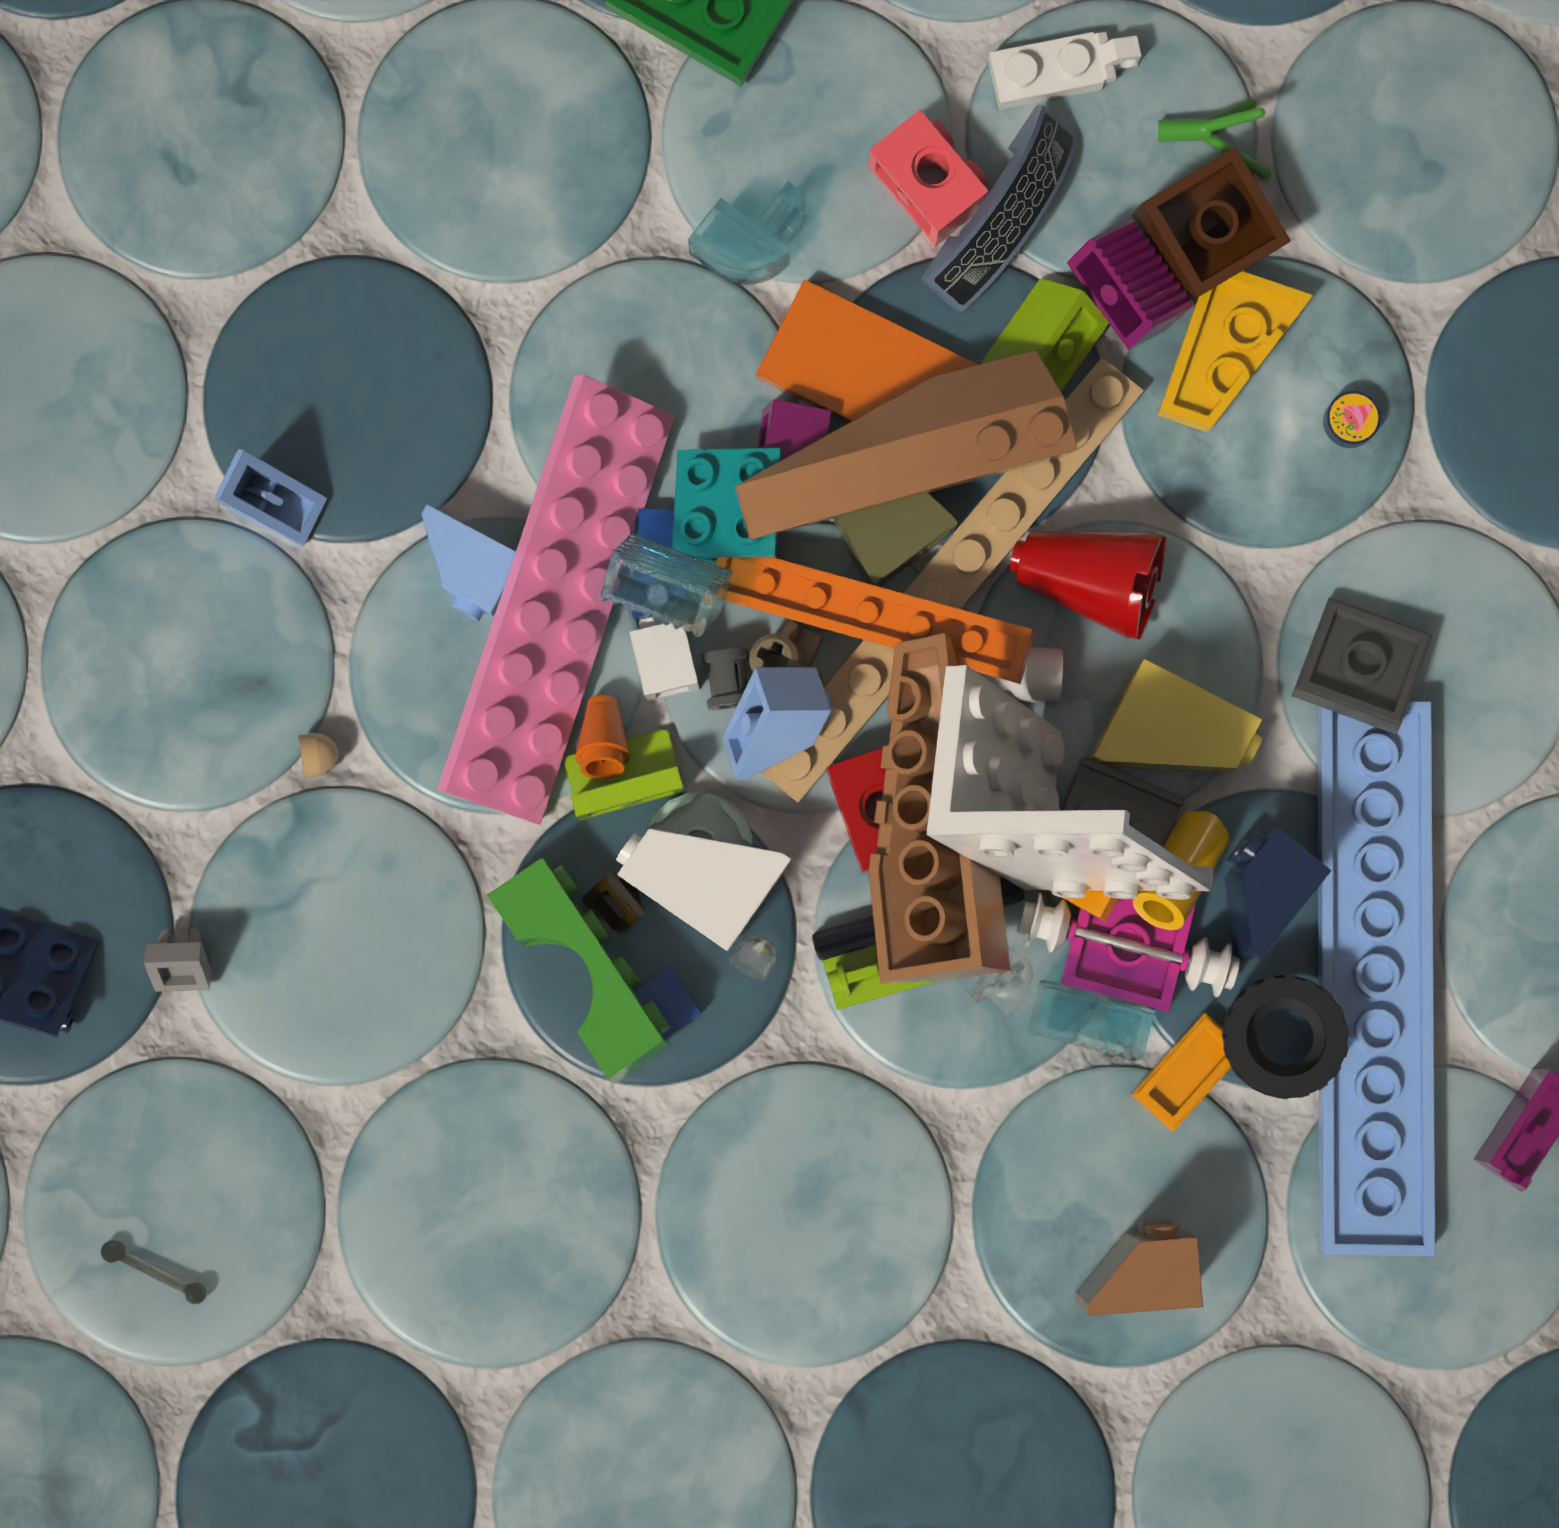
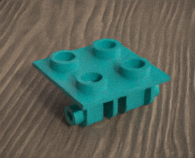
[672,448,782,563]

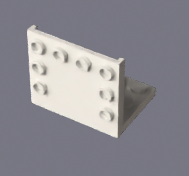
[926,665,1214,900]

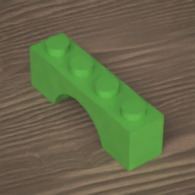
[487,858,671,1083]

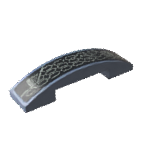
[920,105,1078,313]

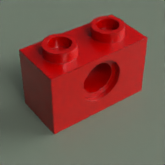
[826,748,886,874]

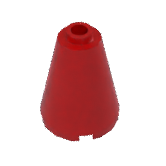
[1010,531,1167,640]

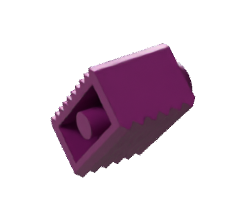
[1067,219,1193,350]

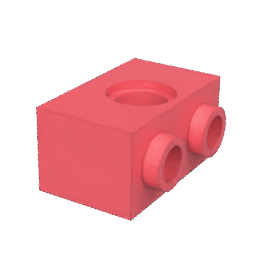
[868,110,989,247]

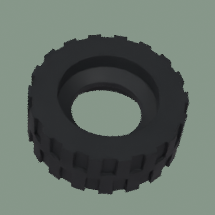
[1222,975,1349,1099]

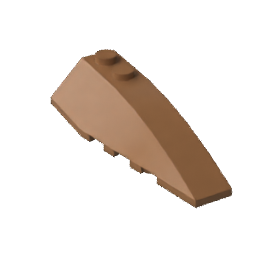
[735,350,1078,540]
[869,633,1011,984]

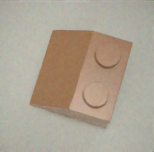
[1075,1219,1203,1316]

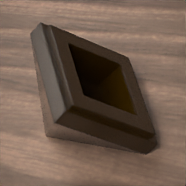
[582,871,646,940]

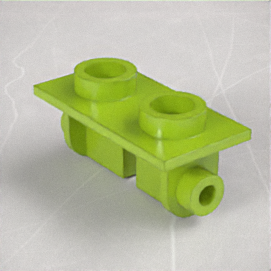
[822,945,940,1010]

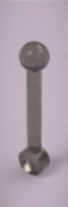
[101,1240,207,1305]

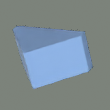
[214,449,327,546]

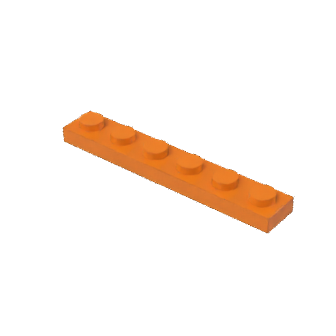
[707,557,1036,684]

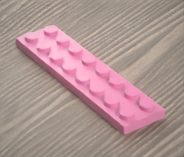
[437,374,675,825]

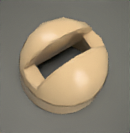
[298,733,339,778]

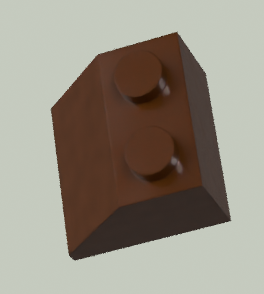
[1131,147,1291,299]

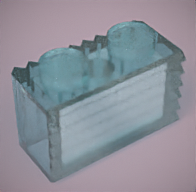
[600,533,733,637]
[1028,980,1155,1061]

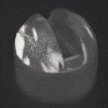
[728,934,777,982]

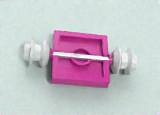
[1017,893,1240,1013]

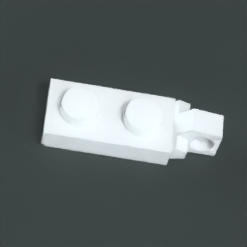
[988,32,1142,110]

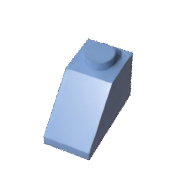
[421,504,516,622]
[722,667,832,780]

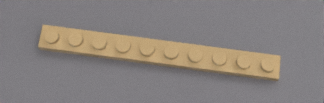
[760,357,1144,804]

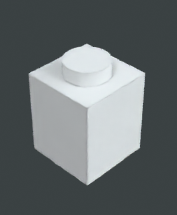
[629,614,700,702]

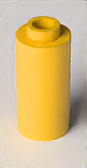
[1133,811,1230,930]

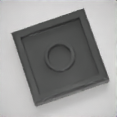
[1292,598,1433,734]

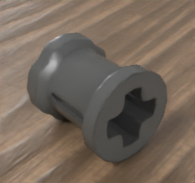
[701,648,749,710]

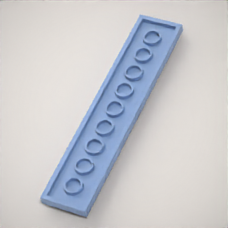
[1317,701,1435,1257]

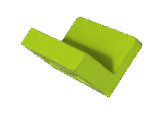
[982,278,1109,392]
[564,730,685,821]

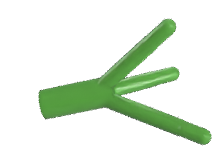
[1158,99,1271,179]

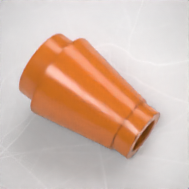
[575,695,630,780]

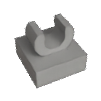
[143,928,212,992]

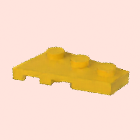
[1157,271,1313,433]

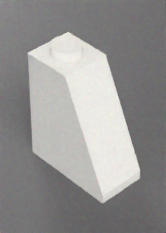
[616,829,791,952]

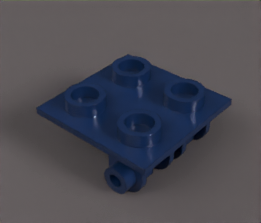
[0,912,99,1038]

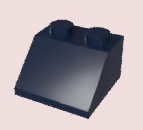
[1225,827,1332,960]

